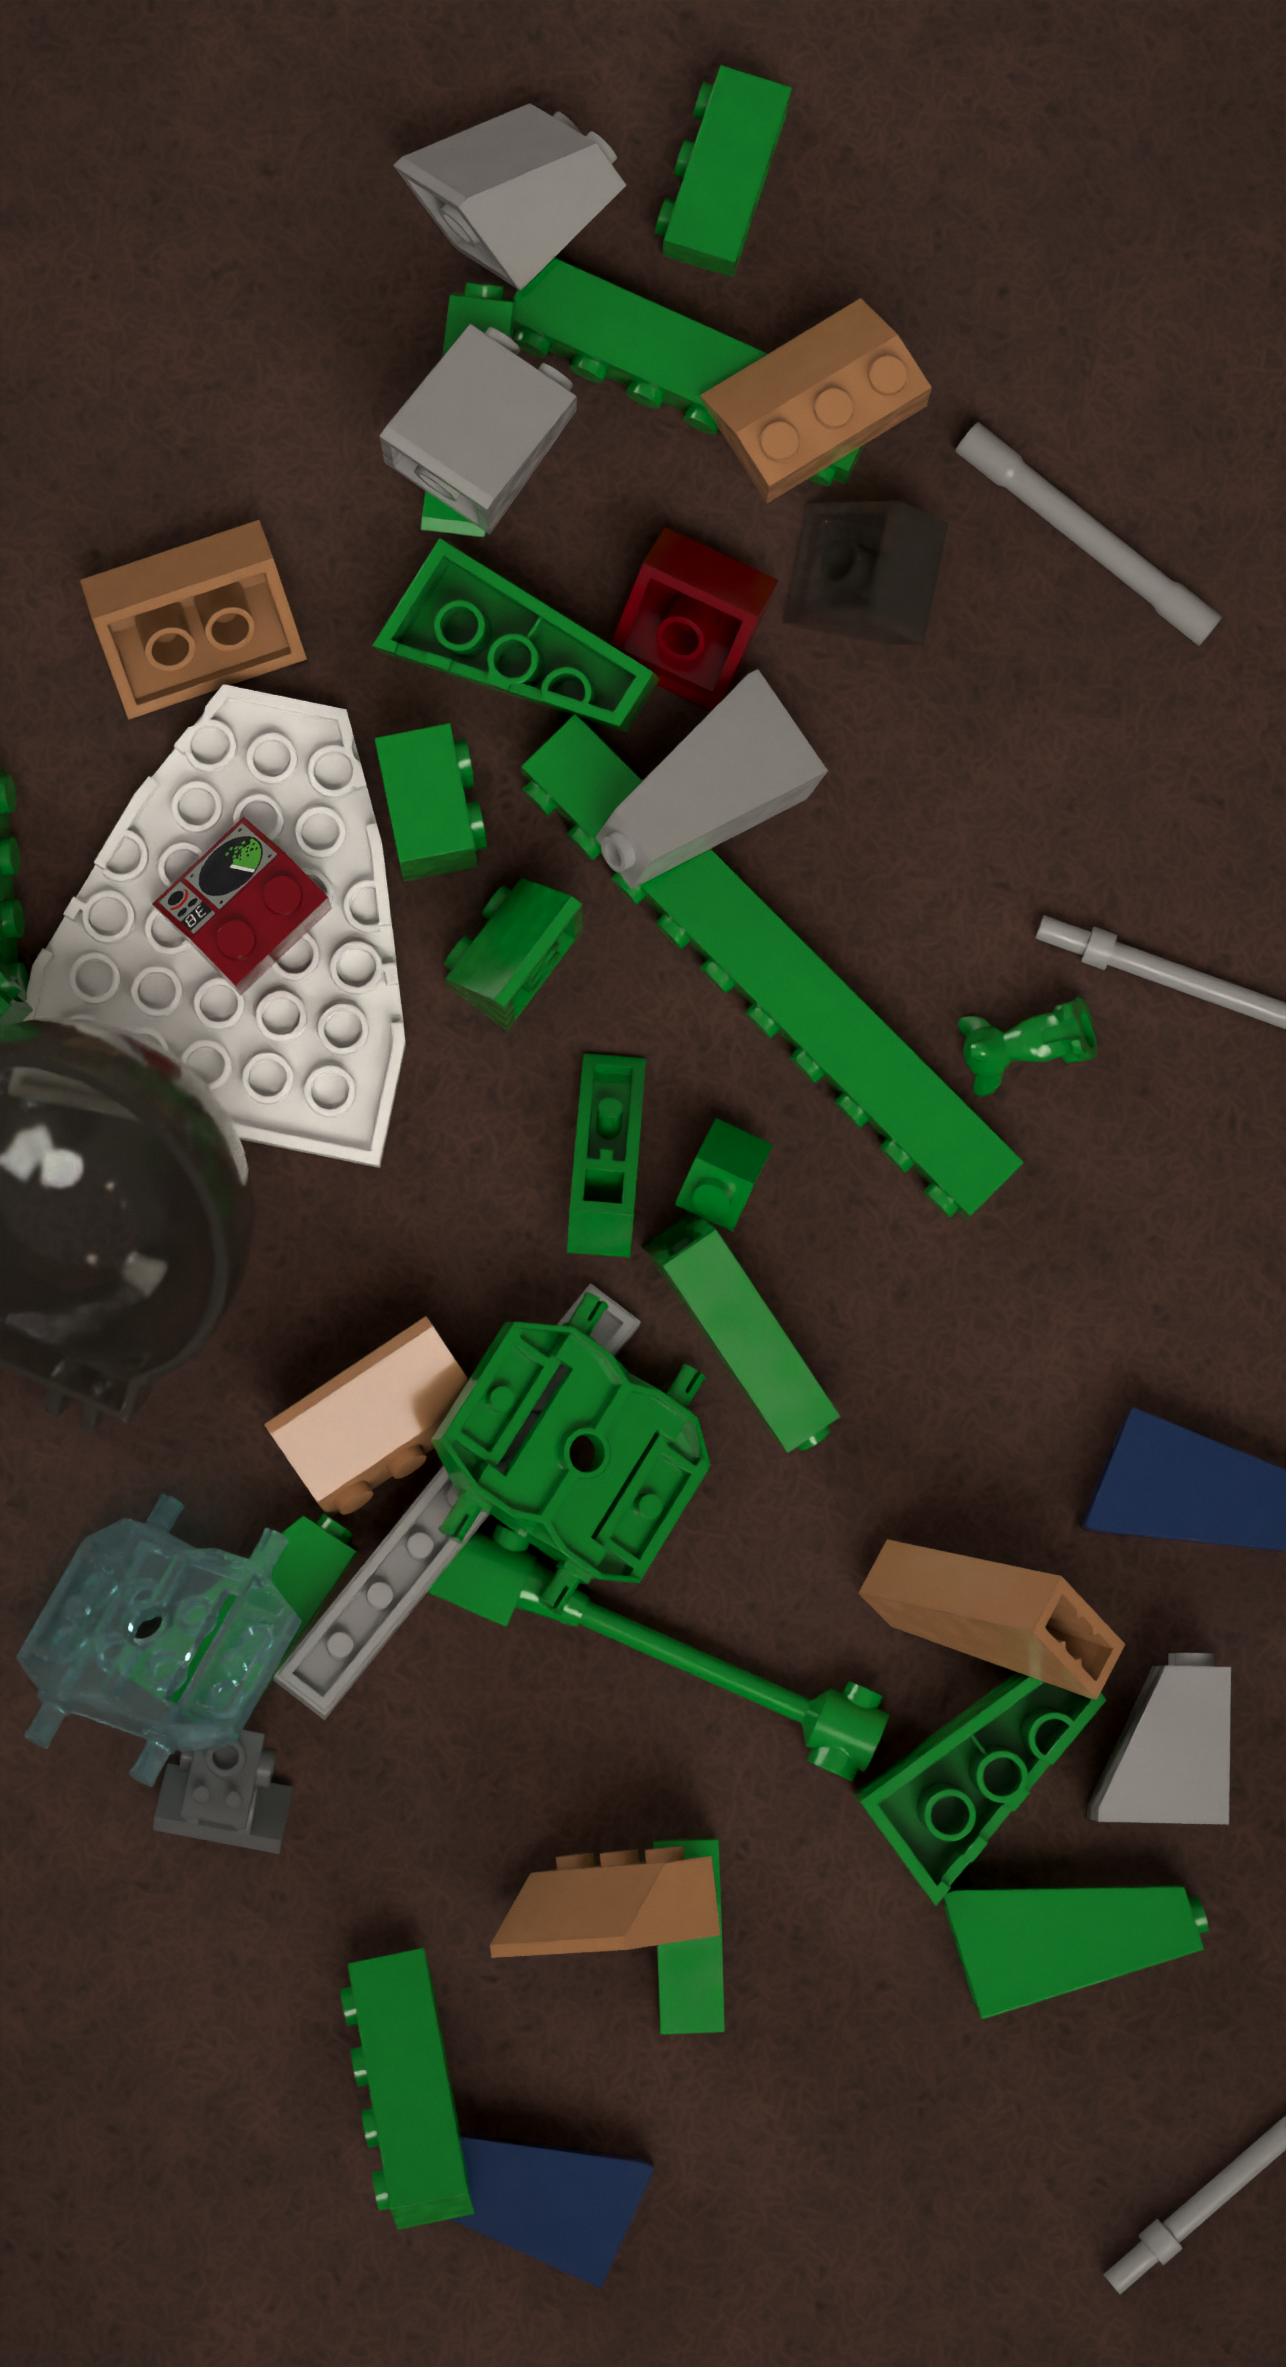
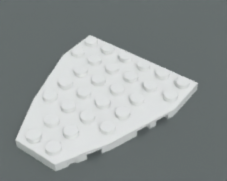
[6,684,406,1168]

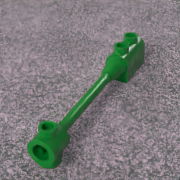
[427,1524,890,1782]

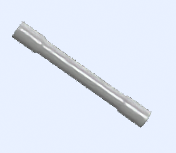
[955,422,1222,646]

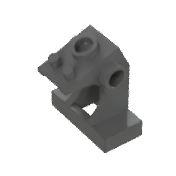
[153,1722,293,1854]

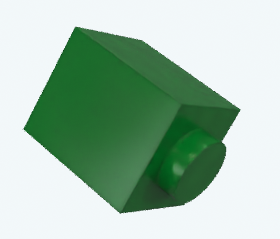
[675,1118,773,1232]

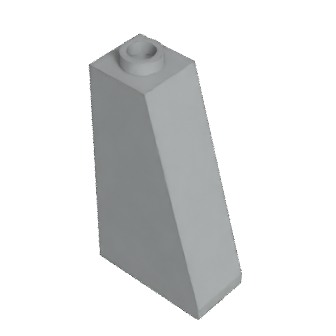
[596,669,828,889]

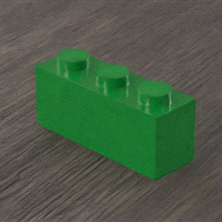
[655,65,792,278]

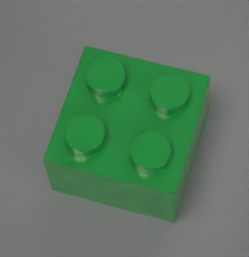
[375,723,487,882]

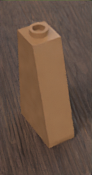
[858,1539,1125,1699]

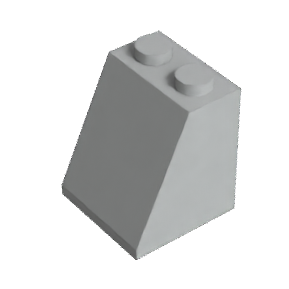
[393,103,626,291]
[379,324,577,535]
[1087,1653,1231,1825]

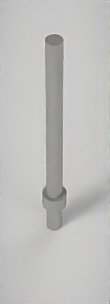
[1035,915,1286,1029]
[1103,2115,1286,2294]

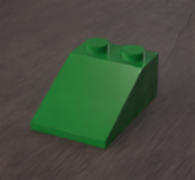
[443,878,583,1031]

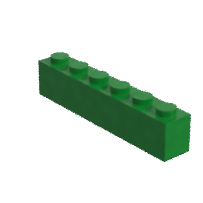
[512,258,865,486]

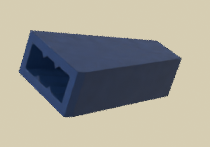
[1080,1407,1286,1553]
[450,2132,654,2289]

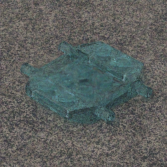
[16,1494,302,1787]

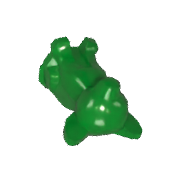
[958,997,1097,1097]

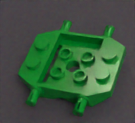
[431,1292,711,1615]

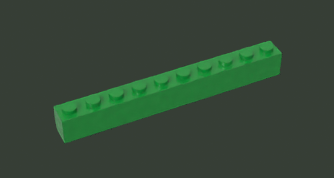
[521,714,1024,1221]

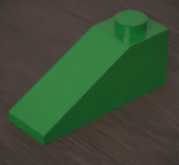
[567,1053,646,1258]
[653,1838,725,2035]

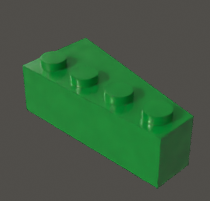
[372,538,660,733]
[852,1672,1106,1906]

